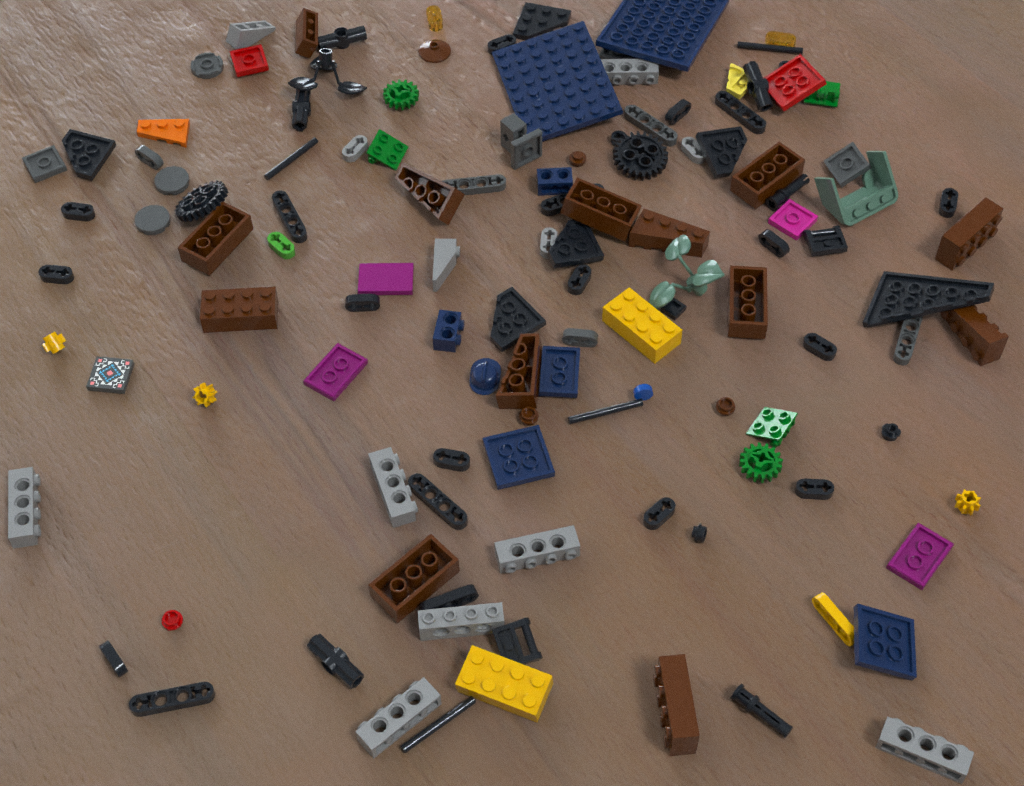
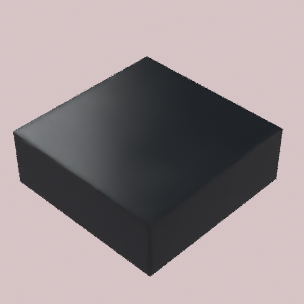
[660,298,687,321]

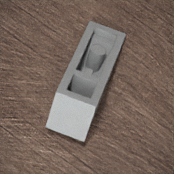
[226,20,276,49]
[432,239,460,292]

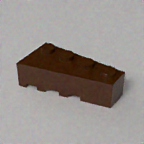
[395,163,465,226]
[629,209,710,258]
[940,305,1009,366]
[496,333,542,409]

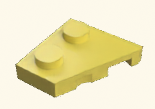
[726,63,748,100]

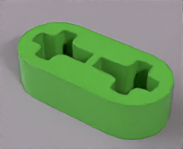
[267,232,295,259]

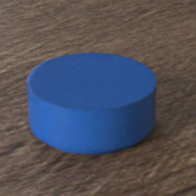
[633,384,653,401]

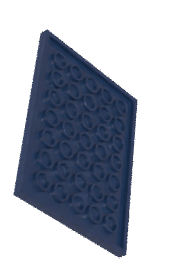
[595,0,730,72]
[492,21,623,141]

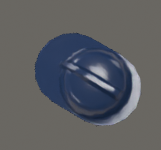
[469,358,501,395]

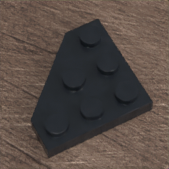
[513,2,571,40]
[695,126,747,178]
[62,129,116,181]
[547,219,605,269]
[490,287,546,352]

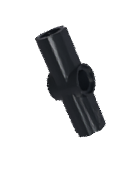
[318,25,367,49]
[743,61,773,112]
[292,89,311,131]
[307,634,364,689]

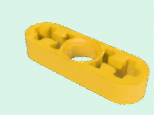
[812,592,854,646]

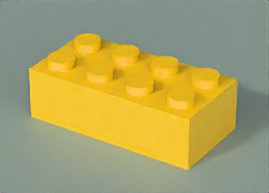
[602,287,683,364]
[455,645,553,723]

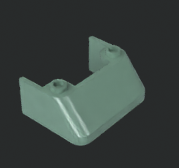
[814,151,898,226]

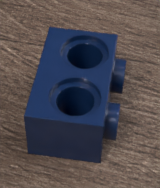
[537,167,573,196]
[433,310,465,353]

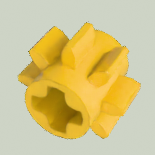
[42,331,66,354]
[193,382,218,407]
[955,489,981,516]

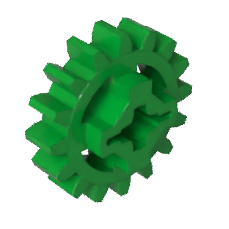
[383,79,419,110]
[739,442,783,483]

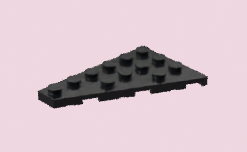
[863,271,995,328]

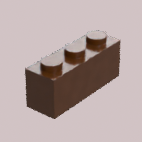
[295,8,318,58]

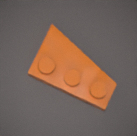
[137,119,190,148]

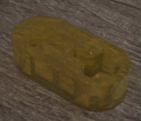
[426,5,443,32]
[765,31,796,47]

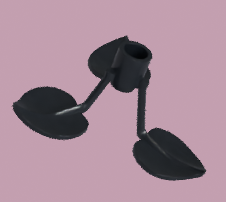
[288,48,367,94]

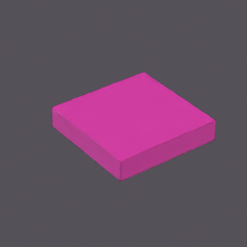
[768,199,818,241]

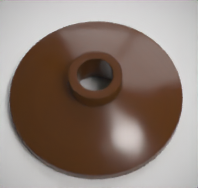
[419,39,451,63]

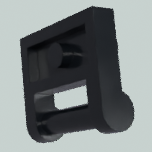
[803,225,848,257]
[492,617,543,665]

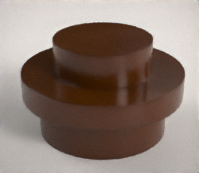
[569,151,586,167]
[716,397,735,416]
[519,406,539,425]

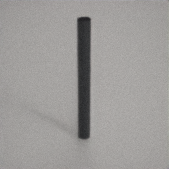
[737,41,803,54]
[264,137,318,180]
[568,398,643,424]
[400,696,476,753]

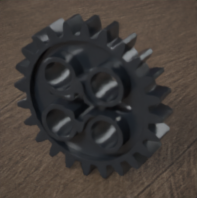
[612,131,668,181]
[174,180,229,223]

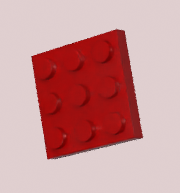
[764,54,827,111]

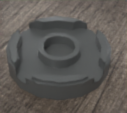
[191,52,224,79]
[154,166,190,195]
[135,205,171,235]

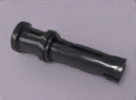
[766,174,810,211]
[730,683,793,738]

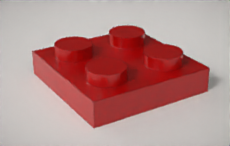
[230,44,269,77]

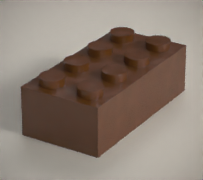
[730,142,805,209]
[560,177,642,241]
[935,197,1004,271]
[178,202,253,276]
[728,265,768,339]
[200,286,278,333]
[368,534,460,623]
[653,654,700,756]

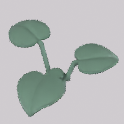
[649,234,725,309]

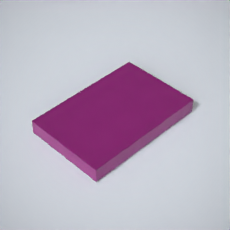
[358,263,414,295]
[303,343,368,401]
[886,523,954,590]

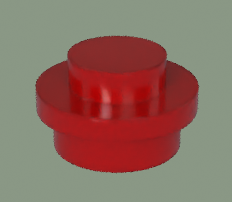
[162,610,183,631]

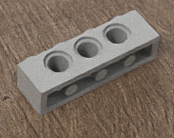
[601,59,659,85]
[368,447,418,528]
[8,467,41,549]
[494,525,580,574]
[418,602,504,641]
[355,677,442,759]
[875,716,974,784]

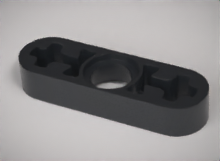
[418,584,479,610]

